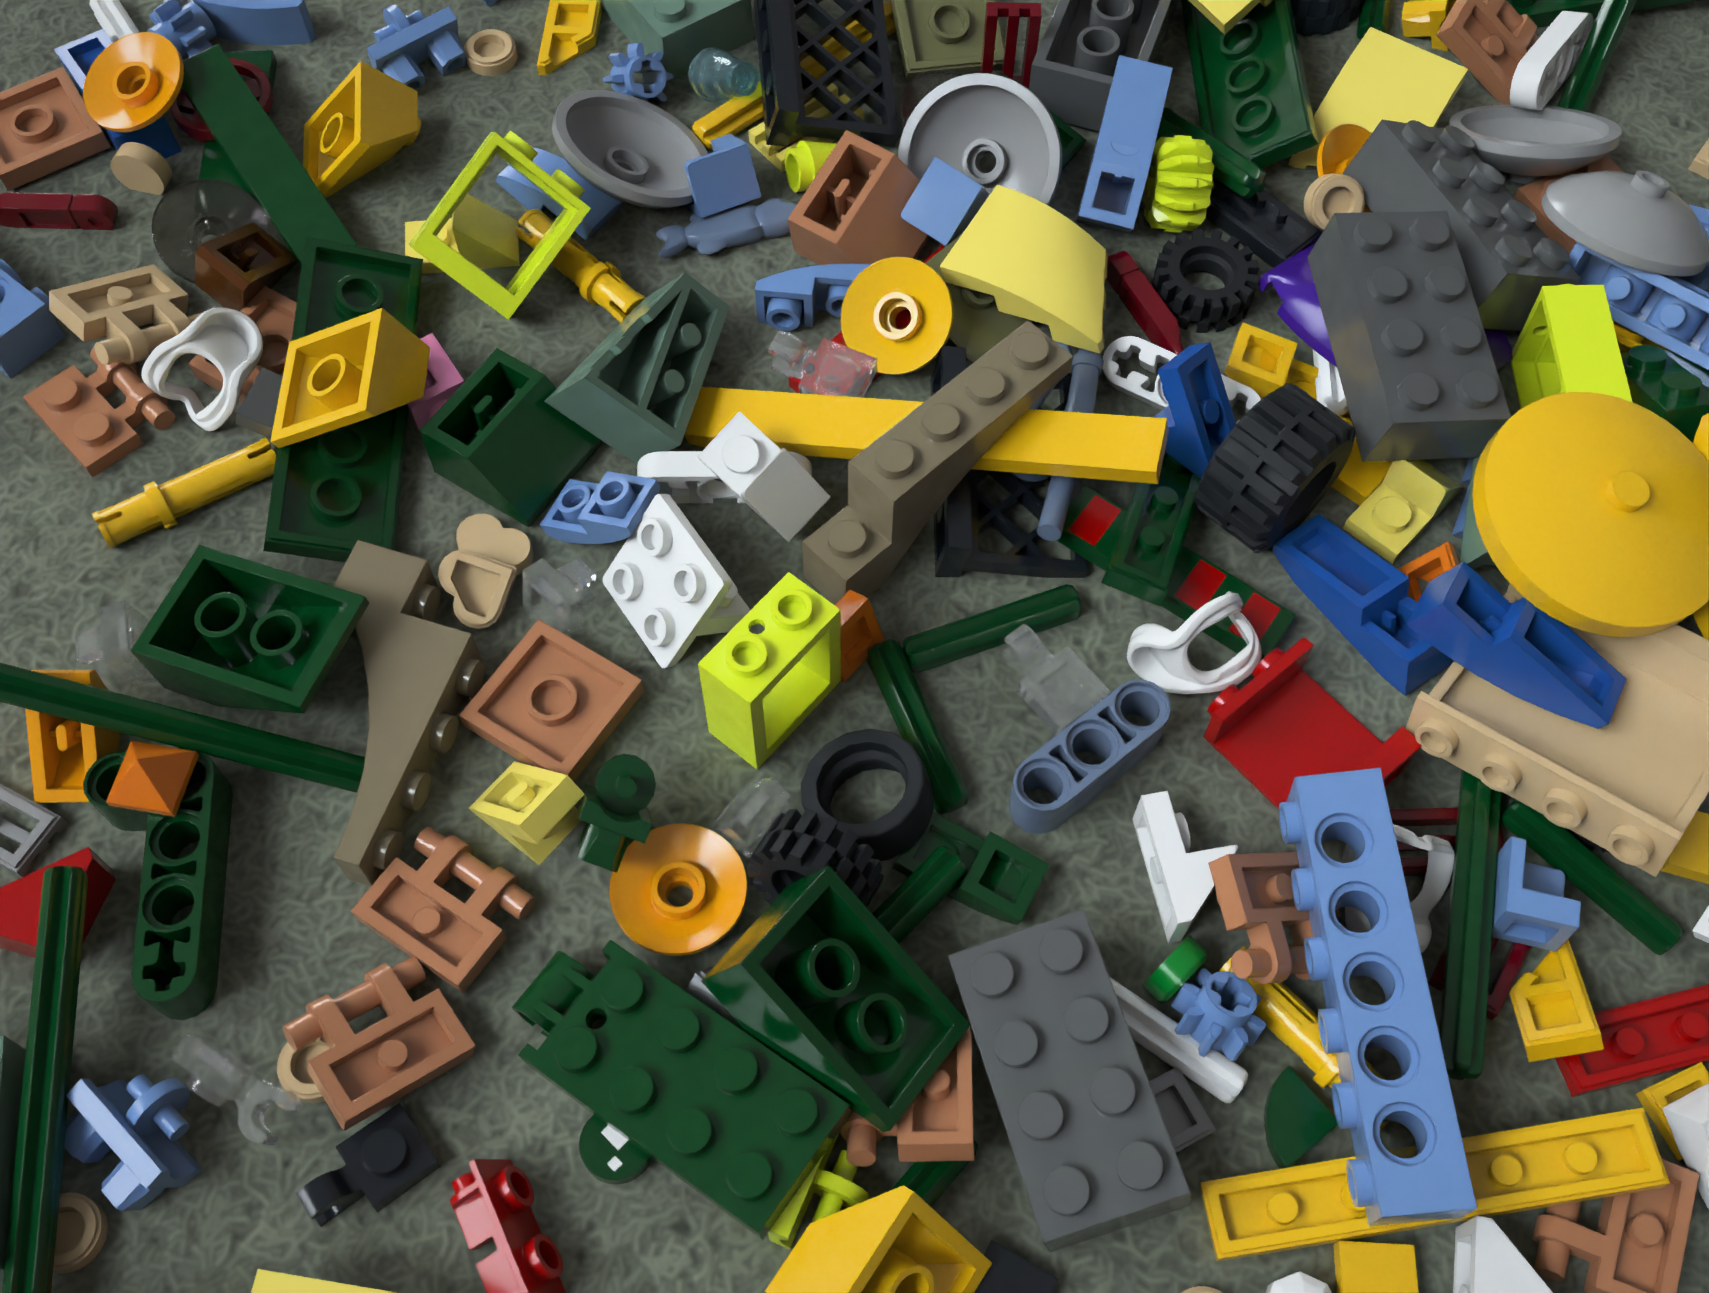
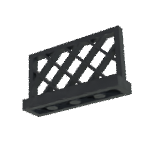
[754,0,899,147]
[930,346,1088,578]

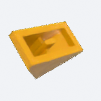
[25,670,121,803]

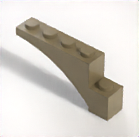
[802,320,1073,605]
[333,540,485,886]

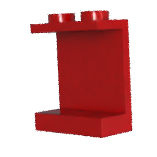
[1203,637,1422,809]

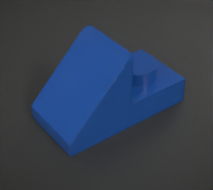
[1154,342,1236,478]

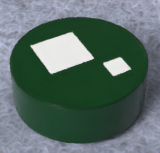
[579,1115,652,1184]

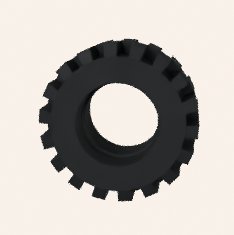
[1195,383,1356,553]

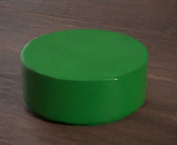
[1142,935,1209,1003]

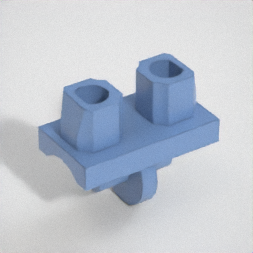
[367,5,466,90]
[64,1074,203,1211]

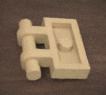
[49,264,202,365]

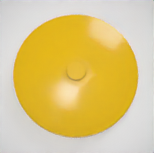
[1472,392,1709,637]

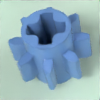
[147,0,216,60]
[603,43,673,103]
[1171,968,1266,1062]

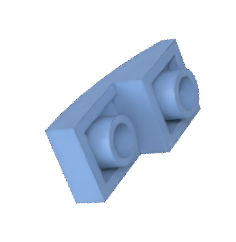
[193,0,316,45]
[495,147,623,241]
[755,263,871,331]
[540,471,661,544]

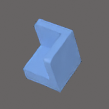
[684,134,762,218]
[901,157,989,247]
[1492,836,1581,952]

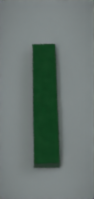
[181,44,358,267]

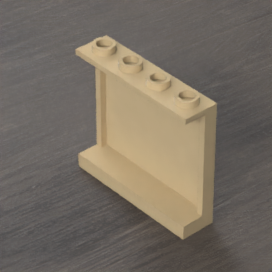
[1406,584,1709,877]

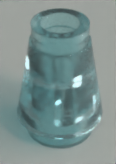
[688,47,758,102]

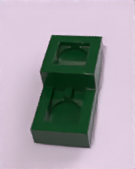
[892,811,1050,926]

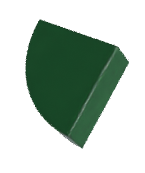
[1264,1066,1338,1169]

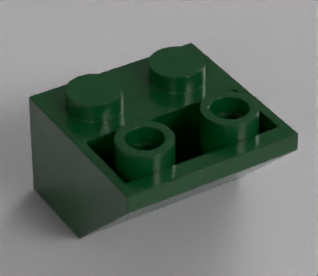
[419,348,602,527]

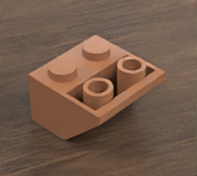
[787,130,930,265]

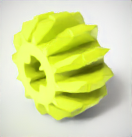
[1142,135,1215,233]

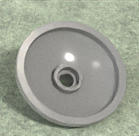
[898,73,1062,206]
[552,90,708,209]
[1449,104,1622,184]
[1541,170,1709,276]

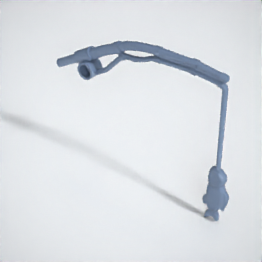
[656,198,1104,541]

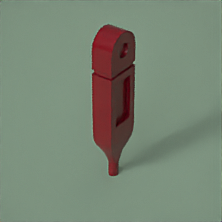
[0,192,118,230]
[1106,250,1184,355]

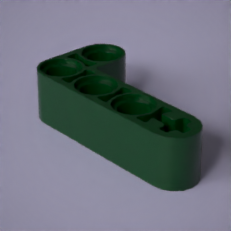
[83,747,233,1020]

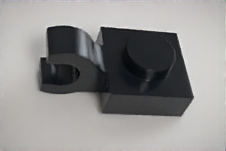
[296,1103,441,1227]

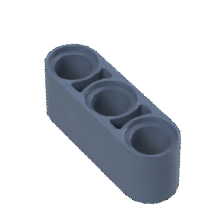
[1008,679,1171,834]

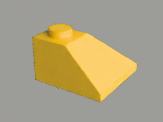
[303,61,421,198]
[270,308,430,448]
[765,1185,992,1293]

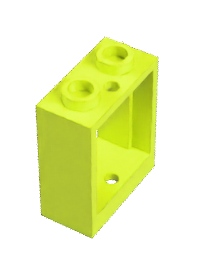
[409,130,591,320]
[1511,284,1633,409]
[698,572,841,769]

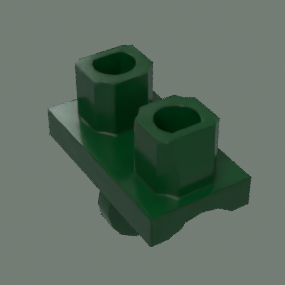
[577,754,656,872]

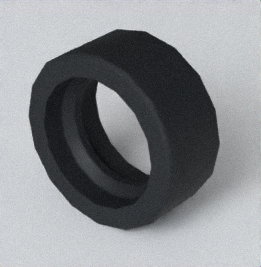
[801,728,935,861]

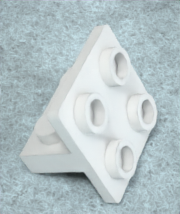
[603,494,750,668]

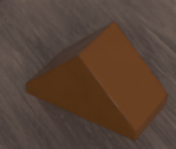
[195,222,297,311]

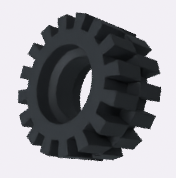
[1152,228,1260,333]
[747,809,884,908]

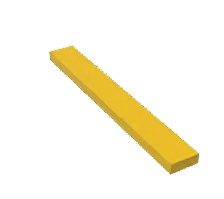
[684,387,1169,484]

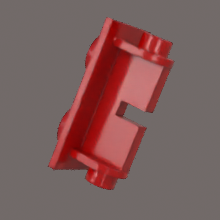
[450,1159,566,1293]

